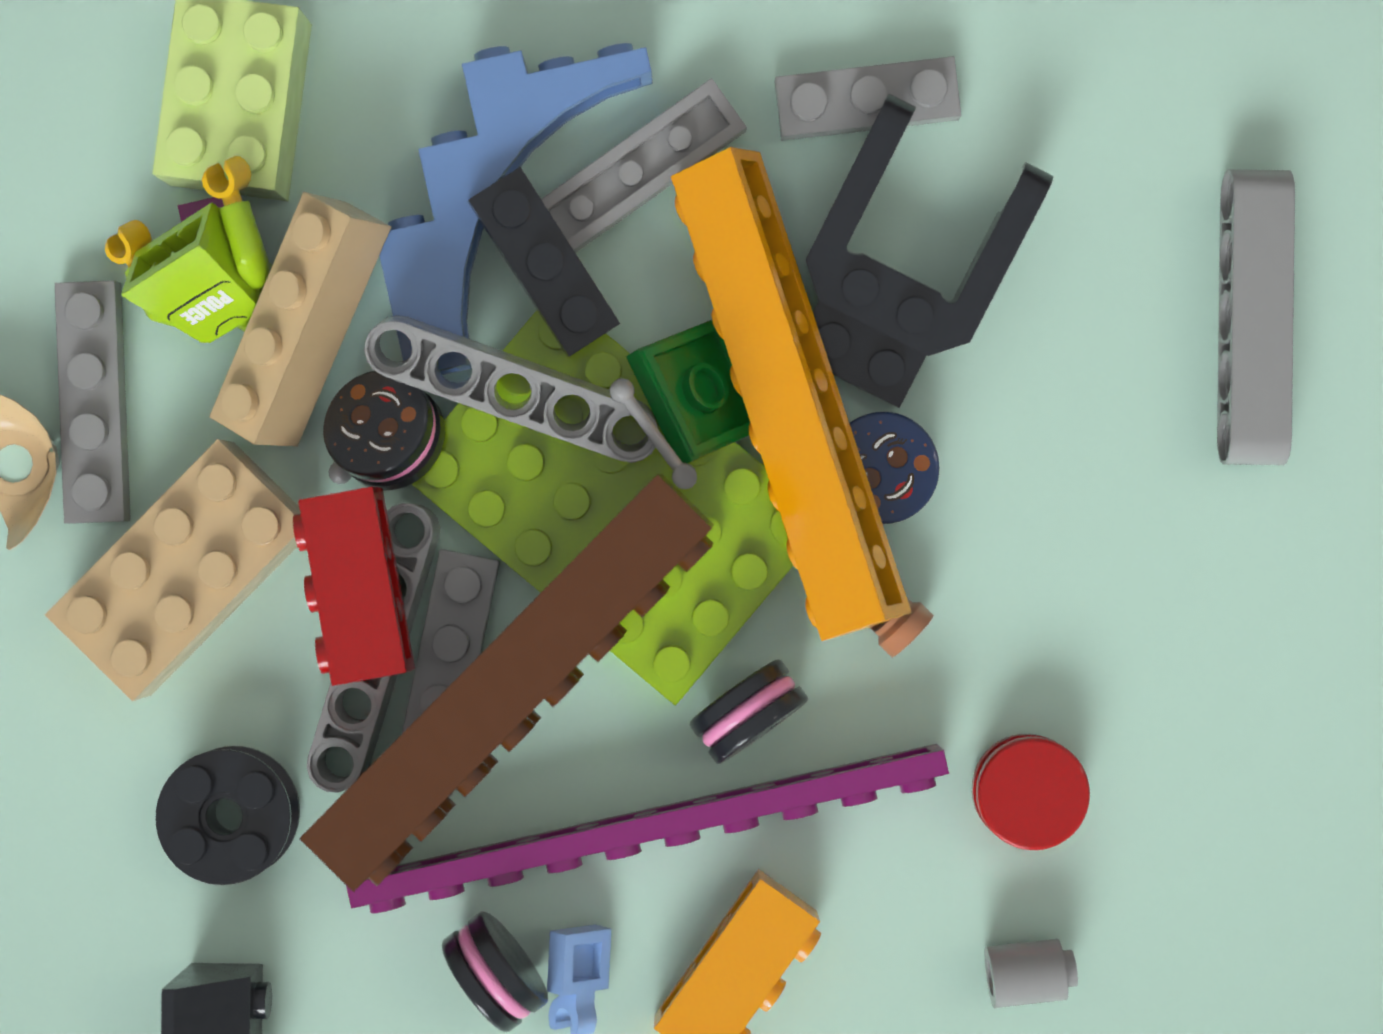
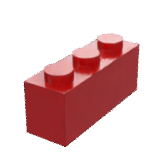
[293,486,415,686]

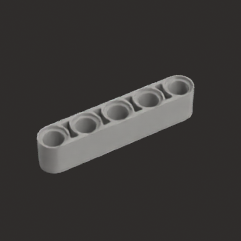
[1217,169,1295,465]
[364,315,658,463]
[307,503,440,793]

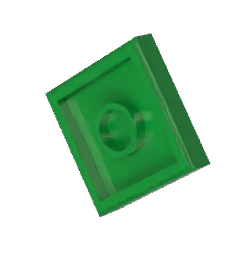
[626,320,750,463]

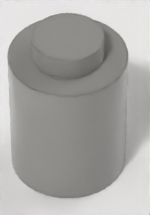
[984,939,1078,1008]

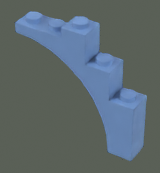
[379,43,653,375]

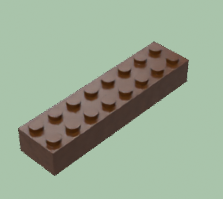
[299,474,714,893]

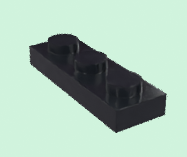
[467,167,620,357]

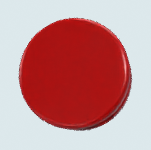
[972,734,1090,850]

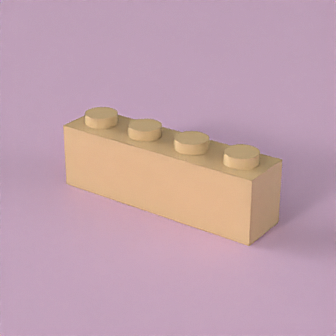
[209,192,391,446]

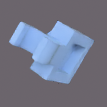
[547,924,611,1034]

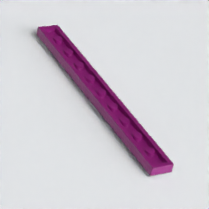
[346,744,949,914]

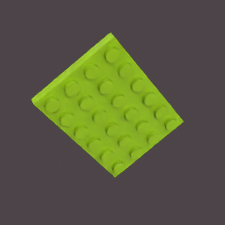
[412,310,793,706]

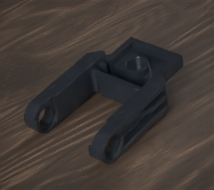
[806,93,1054,408]

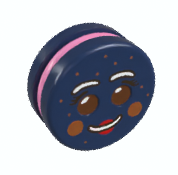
[849,412,940,524]

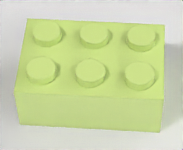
[152,0,312,202]

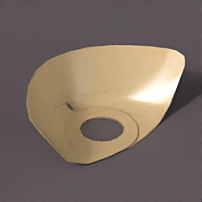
[0,394,59,550]

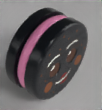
[323,371,445,491]
[690,659,808,764]
[442,911,548,1032]

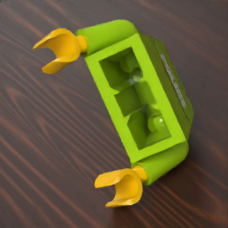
[105,156,272,343]

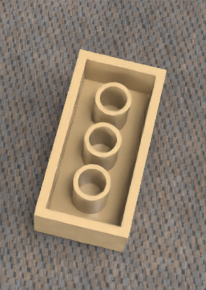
[45,439,300,701]

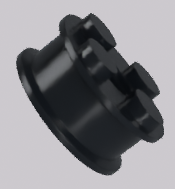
[155,746,300,885]

